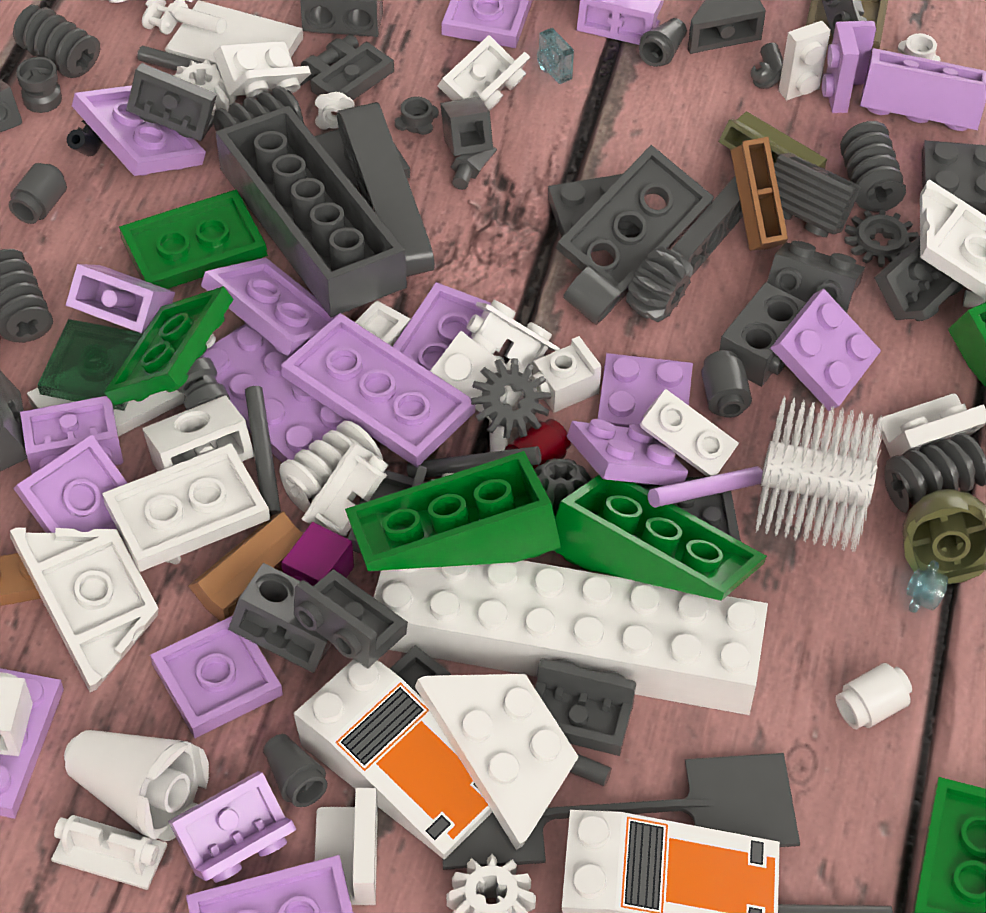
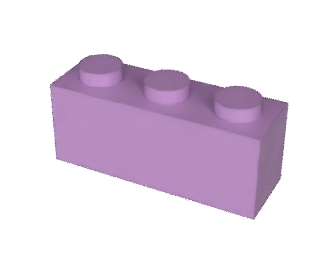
[860,48,986,131]

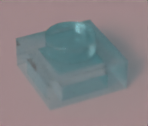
[537,28,574,85]

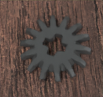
[845,209,919,267]
[471,358,551,439]

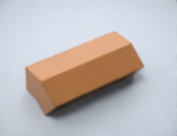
[731,137,788,251]
[188,511,303,621]

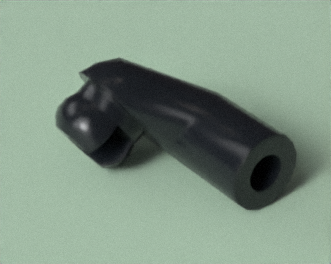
[67,120,103,156]

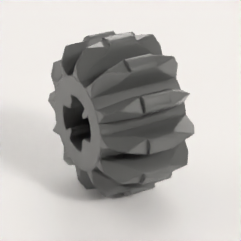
[626,246,693,322]

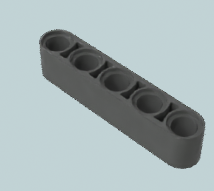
[337,102,435,277]

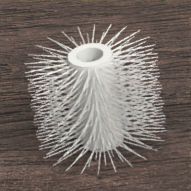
[756,396,884,552]

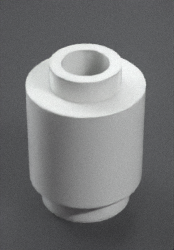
[836,663,912,730]

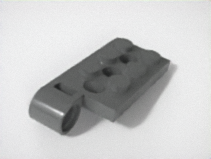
[556,145,714,325]

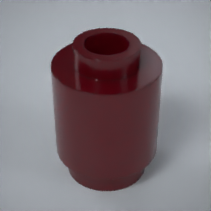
[504,419,571,469]

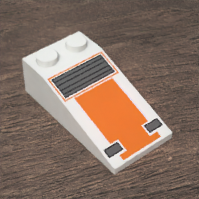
[293,659,492,860]
[562,810,780,913]

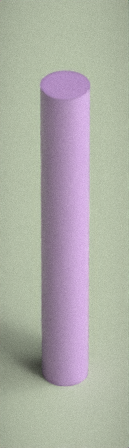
[648,466,763,508]

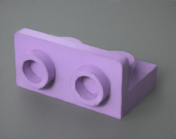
[20,396,123,474]

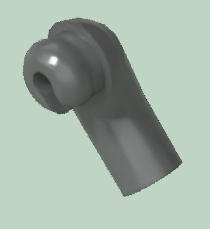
[750,43,783,89]

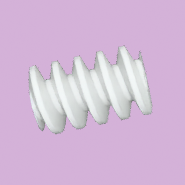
[279,421,383,513]

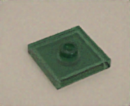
[38,319,143,411]

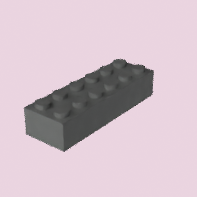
[216,106,407,318]

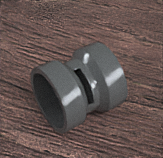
[16,57,62,113]
[177,357,230,411]

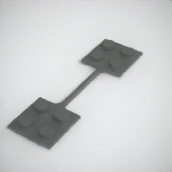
[442,753,800,870]

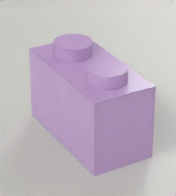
[66,264,175,333]

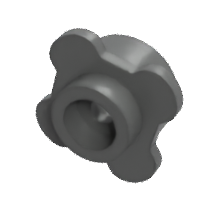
[395,97,439,135]

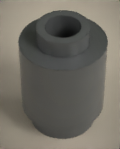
[8,163,67,224]
[701,350,752,418]

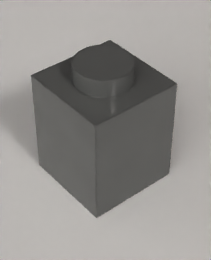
[440,97,494,156]

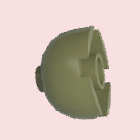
[902,489,986,584]

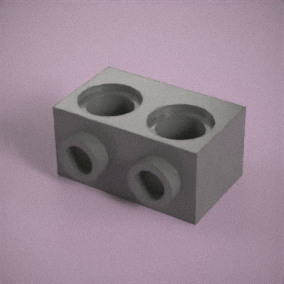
[300,0,383,37]
[719,282,806,387]
[228,563,332,673]

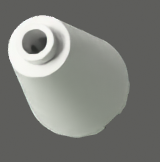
[64,730,209,841]

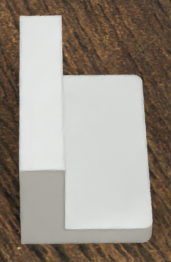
[315,788,378,905]

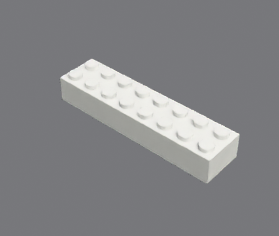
[373,560,768,715]

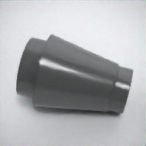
[639,18,687,67]
[263,734,328,807]

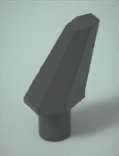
[451,146,497,190]

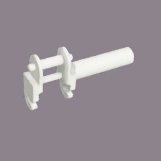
[142,0,227,34]

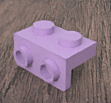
[822,21,876,113]
[168,771,296,883]

